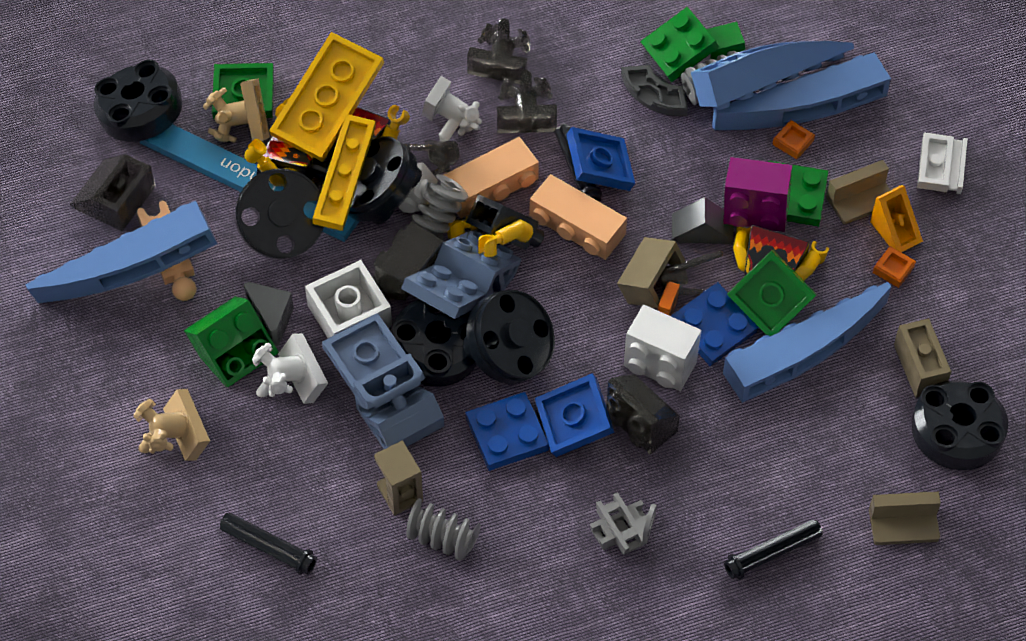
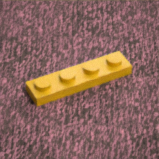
[313,114,376,231]

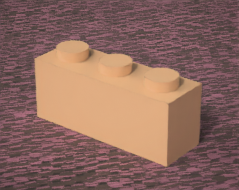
[443,136,539,218]
[529,174,627,260]

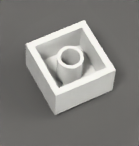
[305,260,392,338]
[623,304,701,392]

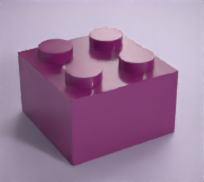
[723,157,793,232]

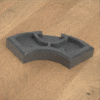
[621,65,688,116]

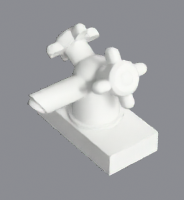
[422,76,482,147]
[252,333,328,404]

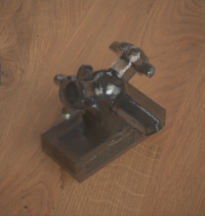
[467,18,530,85]
[497,70,557,134]

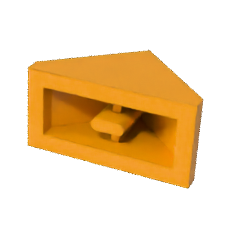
[870,185,923,253]

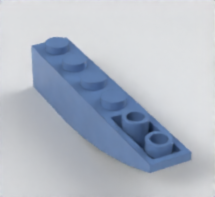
[691,41,854,110]
[712,52,891,130]
[25,200,218,303]
[723,282,891,403]

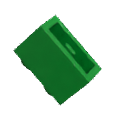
[184,296,279,388]

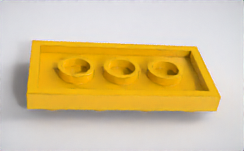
[269,32,384,162]

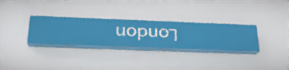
[140,124,359,242]

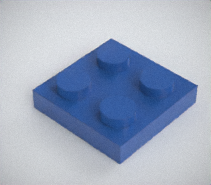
[566,127,635,191]
[671,282,759,366]
[535,373,615,457]
[465,392,549,471]

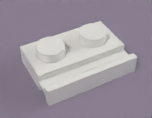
[917,132,968,194]

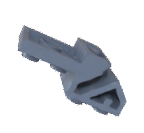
[401,231,522,319]
[322,313,444,449]

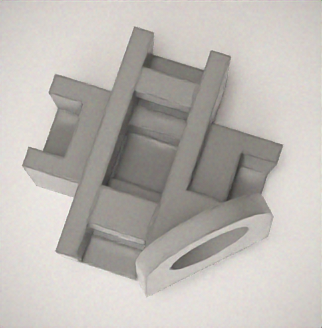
[590,492,657,555]

